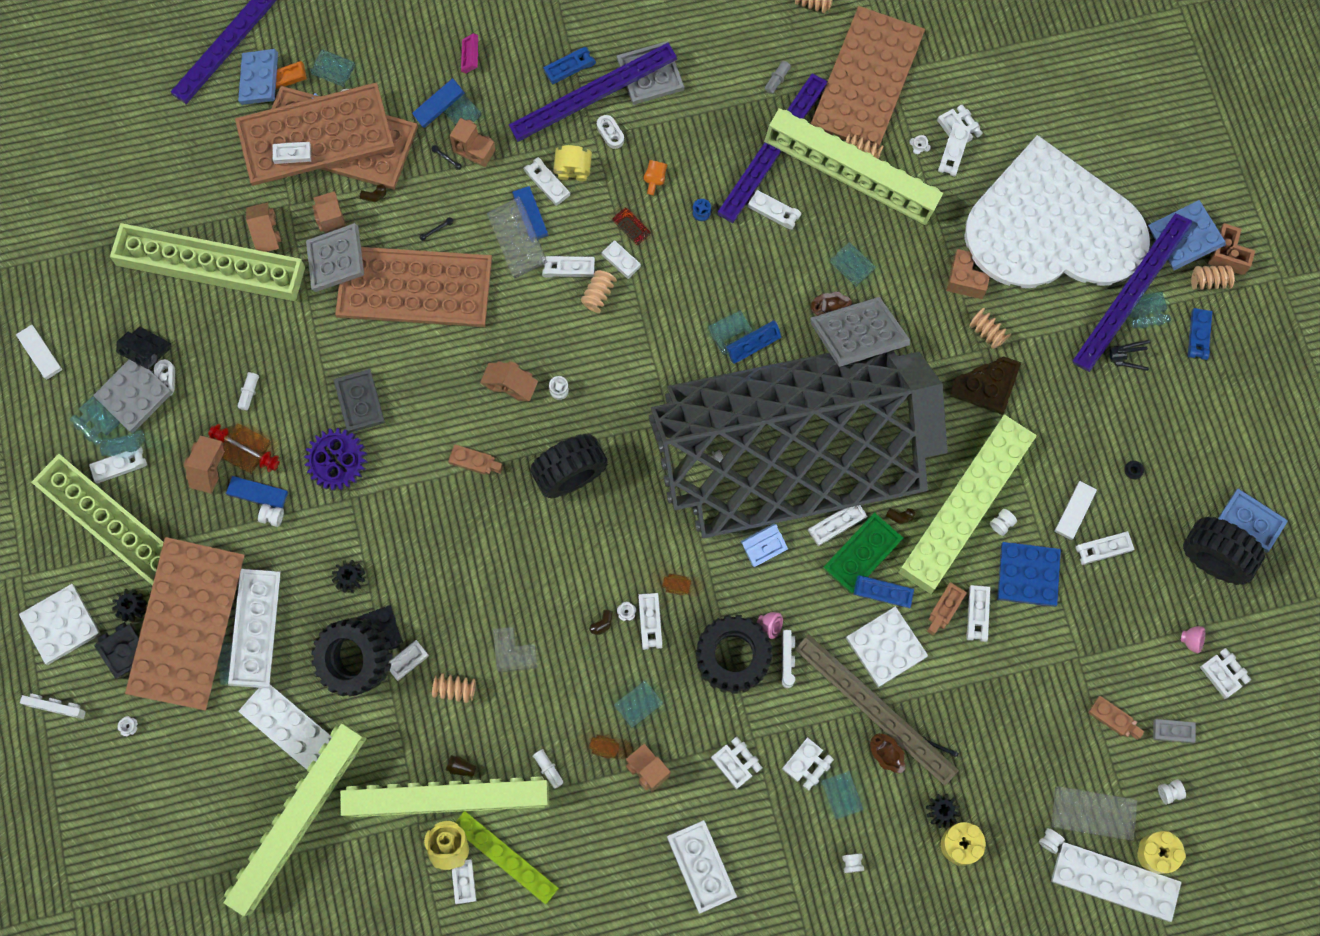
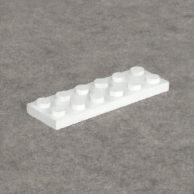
[228,569,280,688]
[238,684,356,769]
[1051,842,1181,922]

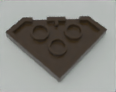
[949,356,1021,415]

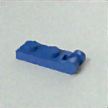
[543,47,596,85]
[1188,308,1212,360]

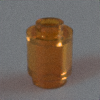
[662,573,691,596]
[589,734,620,759]

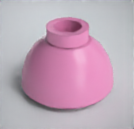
[757,612,783,639]
[1181,626,1205,654]

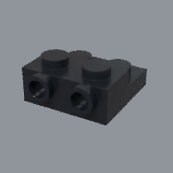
[116,326,171,369]
[358,605,404,650]
[94,622,140,679]

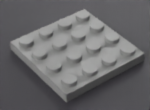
[810,297,910,367]

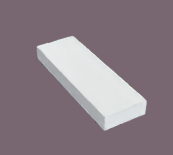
[16,325,63,380]
[1054,481,1097,540]
[808,505,868,546]

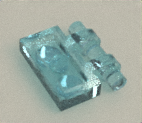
[1129,292,1171,329]
[70,396,120,445]

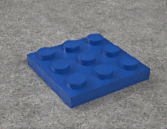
[997,542,1061,607]

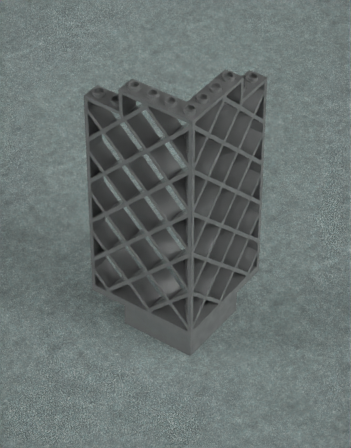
[648,350,948,538]

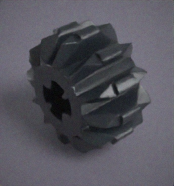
[332,560,365,593]
[112,589,147,622]
[926,794,960,828]

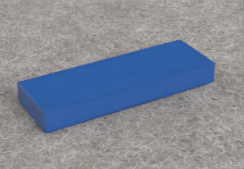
[412,78,465,128]
[512,186,548,242]
[726,320,782,364]
[226,476,288,508]
[853,575,914,608]

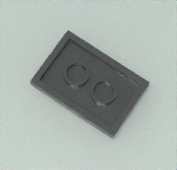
[333,369,385,433]

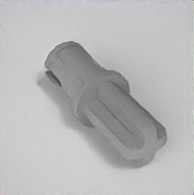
[765,61,791,94]

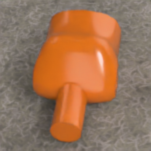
[644,160,668,196]

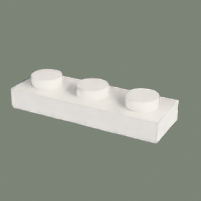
[20,694,86,719]

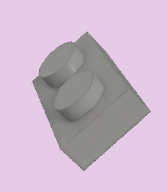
[1153,719,1196,744]

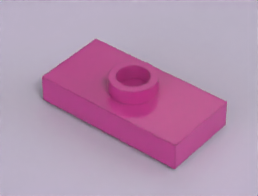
[461,33,478,73]

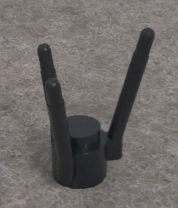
[1109,340,1150,371]

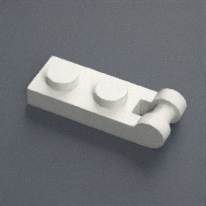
[938,122,971,177]
[523,157,570,206]
[748,190,801,230]
[542,256,595,278]
[89,446,147,484]
[1076,531,1135,565]
[966,585,990,642]
[639,593,662,650]
[782,630,795,689]

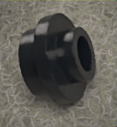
[1124,460,1144,480]

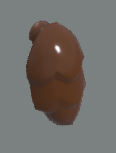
[811,291,852,316]
[870,733,905,774]

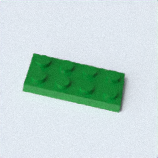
[823,512,903,595]

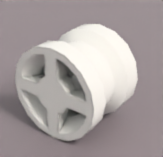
[1039,828,1065,854]
[842,854,864,873]

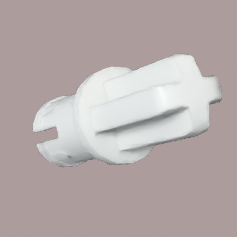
[238,372,259,410]
[533,749,563,788]

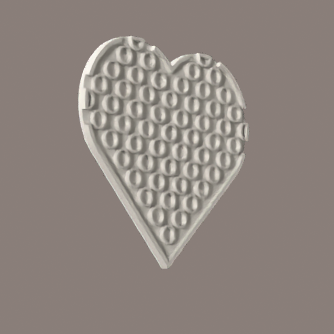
[964,135,1150,288]

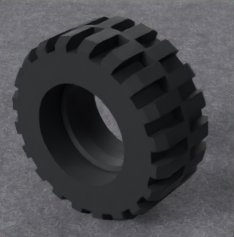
[530,434,608,498]
[1183,517,1265,585]
[696,615,772,694]
[311,617,392,697]

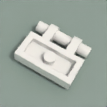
[937,105,983,142]
[1200,648,1251,699]
[711,737,763,790]
[782,737,834,791]

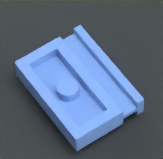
[741,524,788,567]

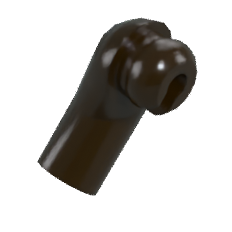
[360,184,387,202]
[885,508,915,524]
[589,610,613,635]

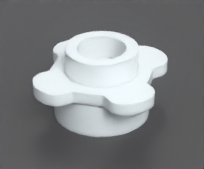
[909,135,930,155]

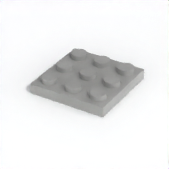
[617,41,684,105]
[306,223,364,292]
[93,360,173,433]

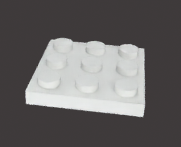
[19,584,101,665]
[846,606,928,688]

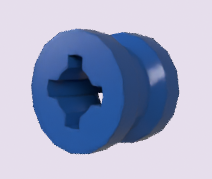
[692,198,711,221]

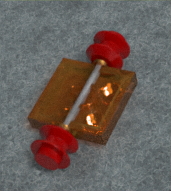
[208,423,280,474]

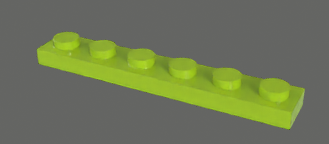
[455,811,559,905]

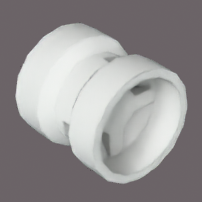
[549,376,569,400]
[258,504,284,527]
[990,509,1017,536]
[1158,779,1186,805]

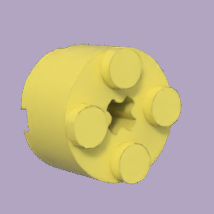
[553,145,592,181]
[424,821,469,870]
[941,822,986,866]
[1137,831,1186,874]

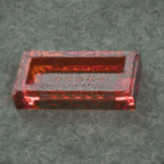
[612,207,651,246]

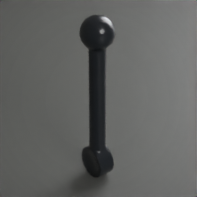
[431,145,462,170]
[419,217,453,241]
[922,736,959,757]

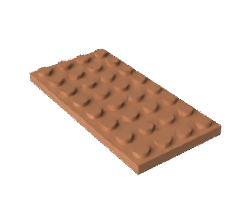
[811,6,925,149]
[235,82,395,186]
[272,86,418,190]
[335,247,492,327]
[125,537,244,711]

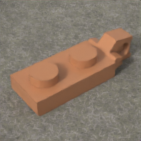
[448,445,503,475]
[927,582,967,636]
[1088,696,1144,740]

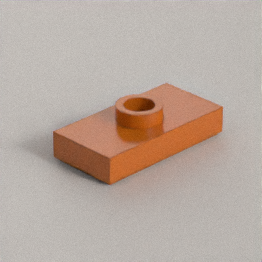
[275,61,307,90]

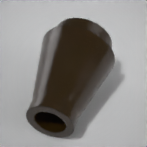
[445,755,477,778]

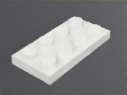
[667,820,737,914]

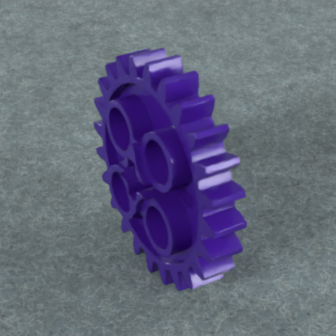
[304,428,368,491]

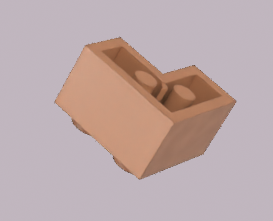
[450,118,496,167]
[312,191,346,234]
[246,202,281,252]
[1208,223,1255,275]
[946,249,990,299]
[480,361,538,401]
[184,436,224,494]
[626,744,671,792]

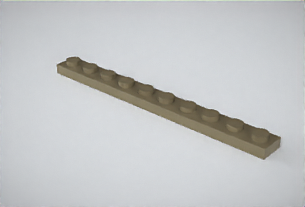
[795,634,959,786]

